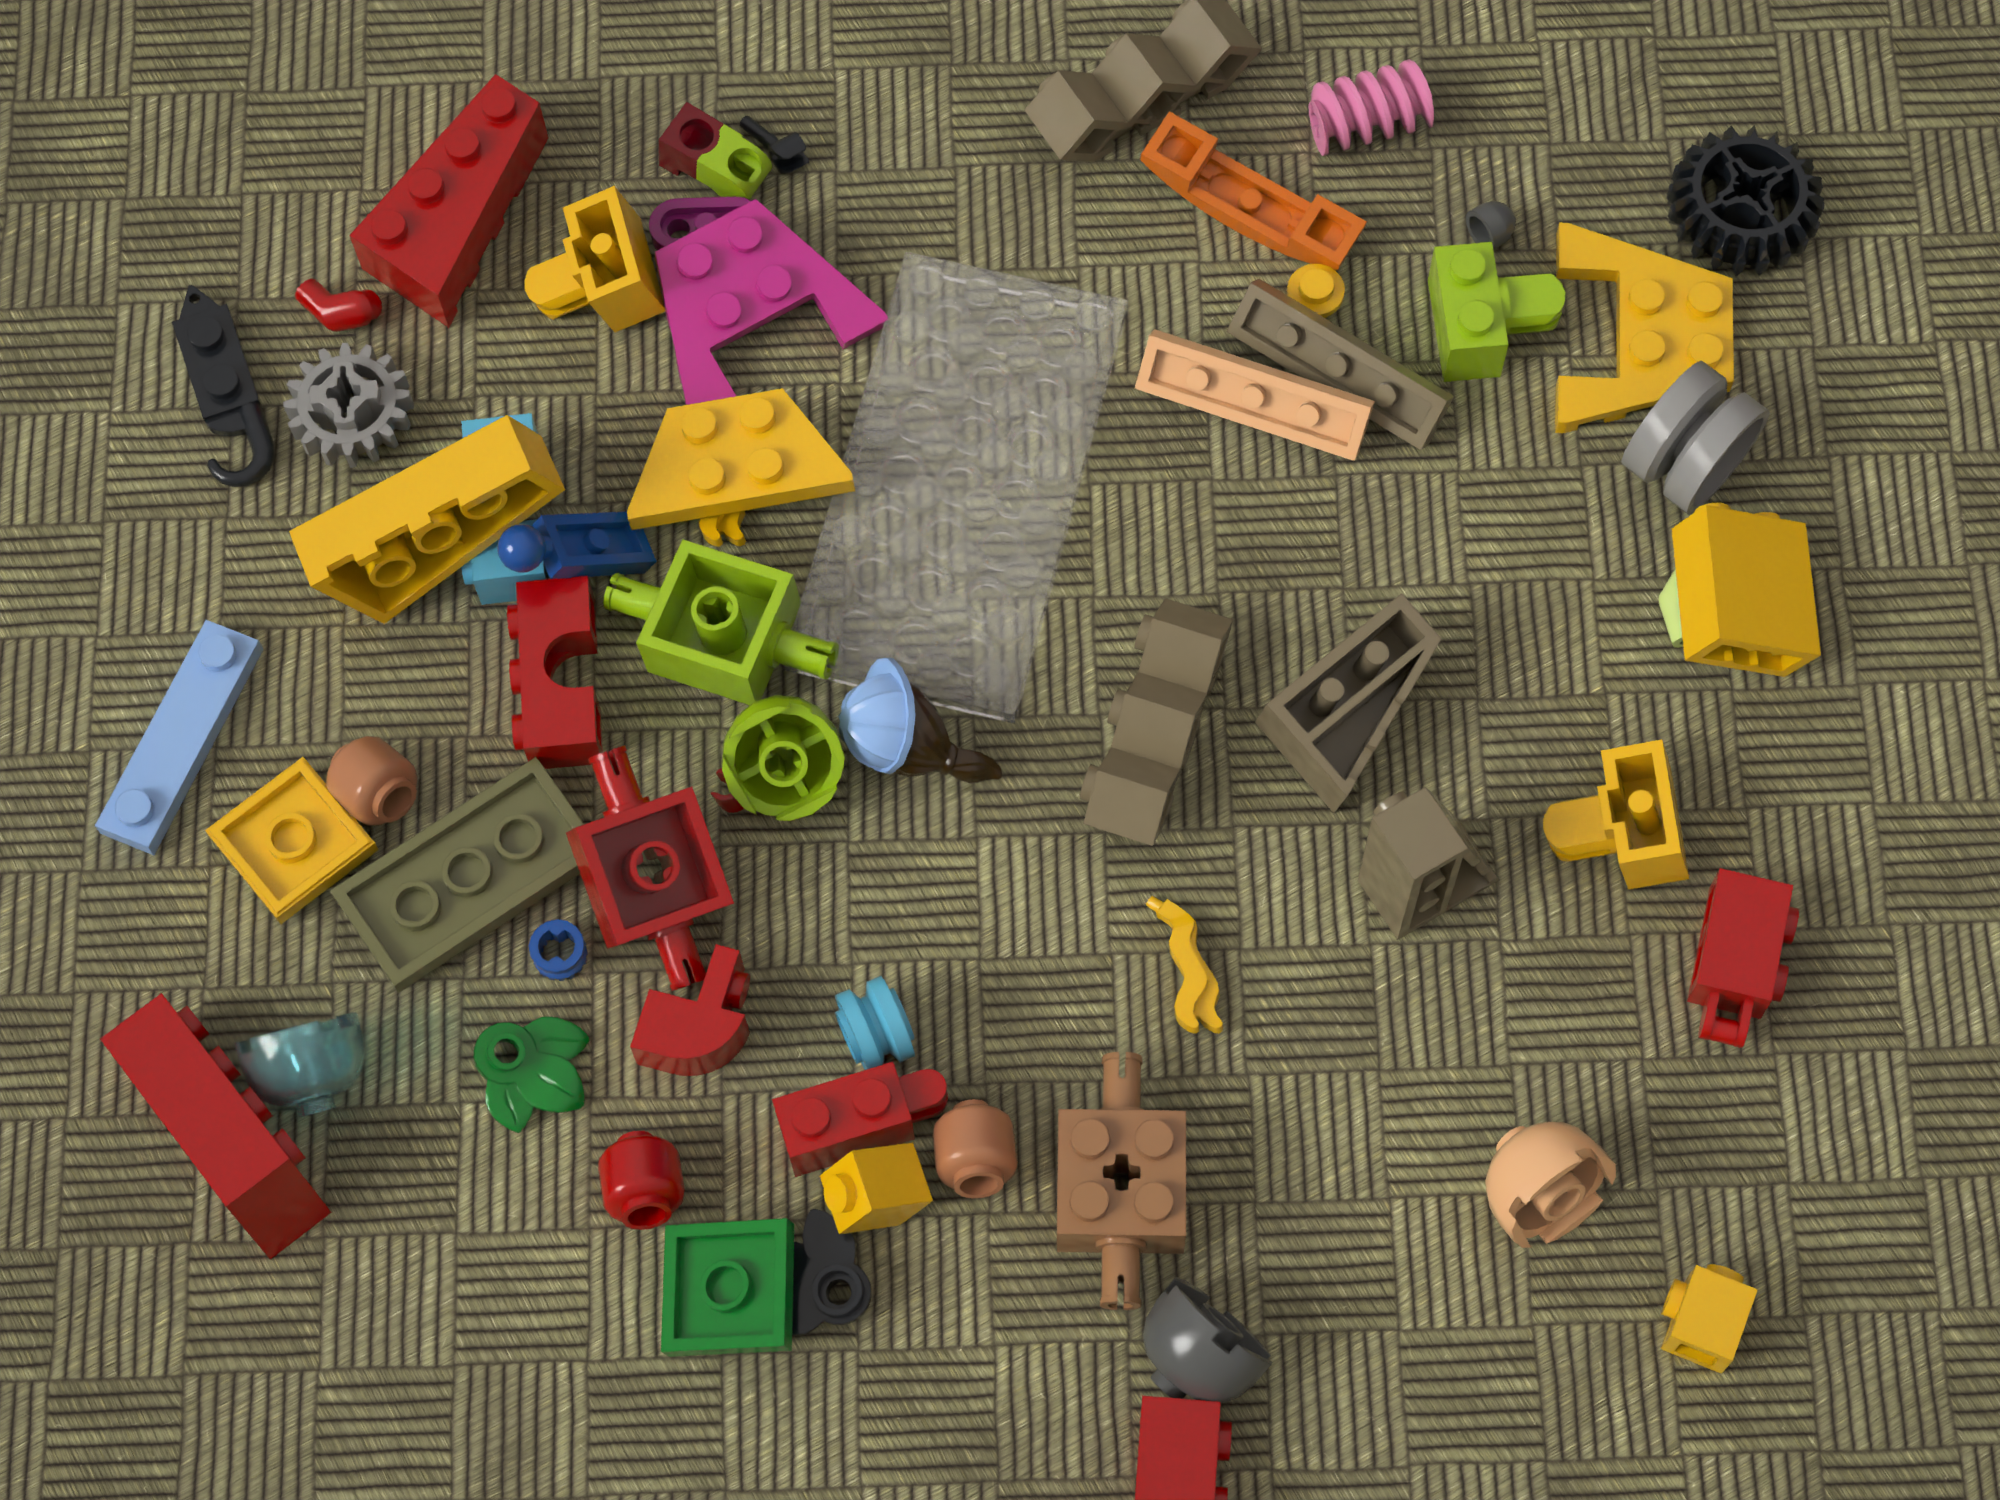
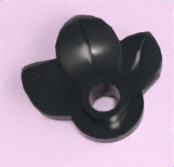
[792,1209,872,1336]

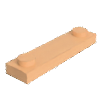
[1134,329,1375,461]

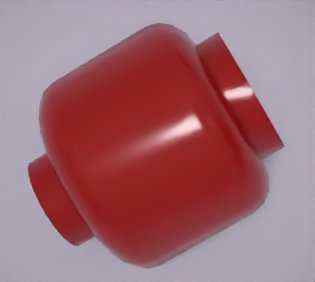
[598,1131,685,1230]

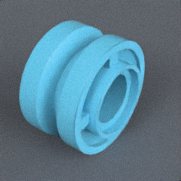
[835,976,915,1070]

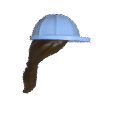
[838,658,1003,783]

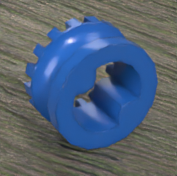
[529,919,588,981]

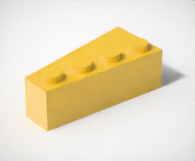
[289,415,565,624]

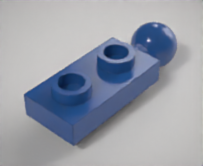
[497,511,657,579]

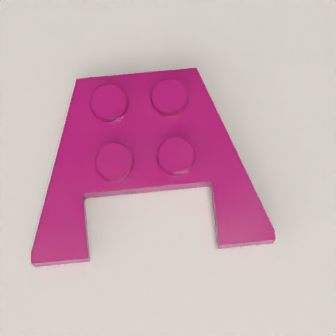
[655,199,889,405]

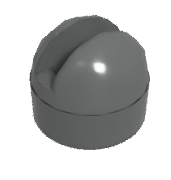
[1466,201,1516,250]

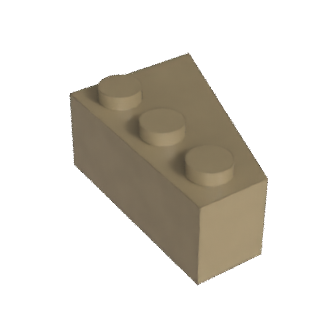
[1255,593,1442,813]
[1357,787,1500,940]

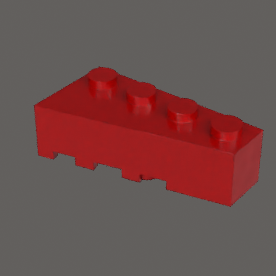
[349,74,549,328]
[100,993,332,1260]

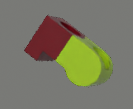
[658,102,773,200]

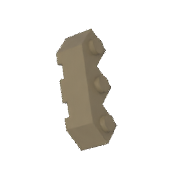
[1025,0,1262,162]
[1080,598,1233,846]

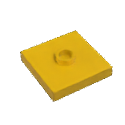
[205,757,379,924]

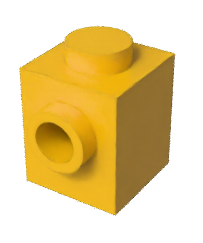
[820,1142,933,1235]
[1661,1264,1758,1374]

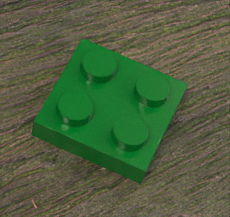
[661,1218,794,1357]

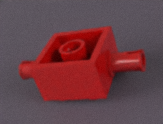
[566,745,734,991]

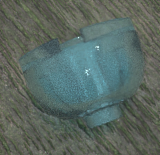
[235,1012,365,1118]

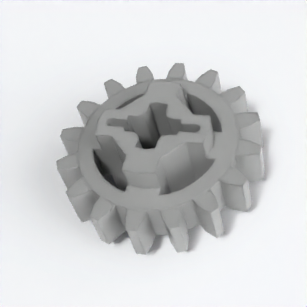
[283,343,414,468]

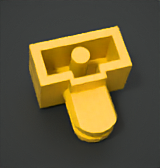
[524,186,666,333]
[1543,739,1690,890]

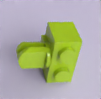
[1428,242,1565,382]

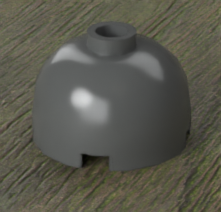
[1142,1277,1272,1404]

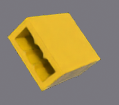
[1672,503,1821,677]

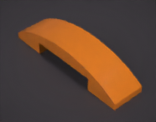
[1140,111,1367,270]

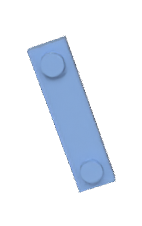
[95,620,264,855]

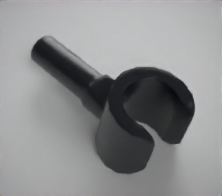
[740,116,809,174]

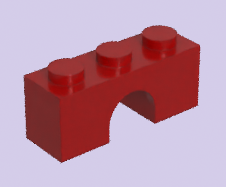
[507,576,603,769]

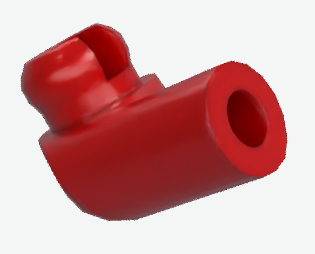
[295,278,382,332]

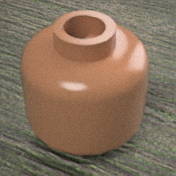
[326,736,418,826]
[932,1099,1018,1198]

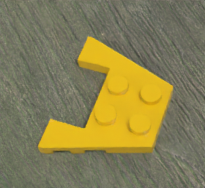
[1555,222,1734,433]

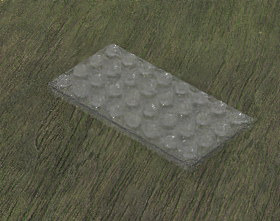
[784,252,1128,724]

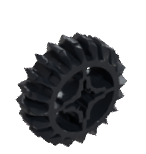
[1666,125,1825,277]

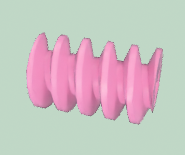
[1308,59,1434,156]

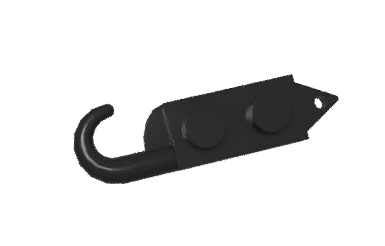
[172,285,275,487]

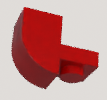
[630,944,751,1076]

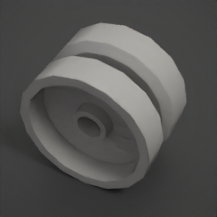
[1621,360,1770,515]

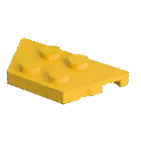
[627,388,855,530]

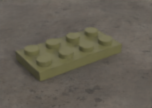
[330,757,584,993]

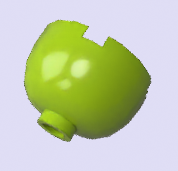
[722,695,845,821]

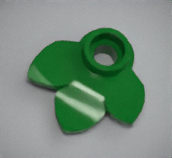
[473,1016,590,1133]

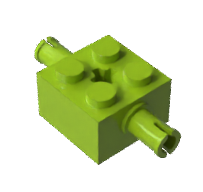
[603,539,839,705]

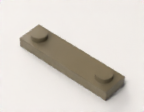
[1226,279,1454,450]

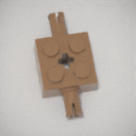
[1057,1052,1186,1310]

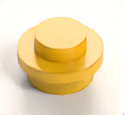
[1287,264,1345,318]

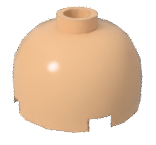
[1485,1122,1616,1248]

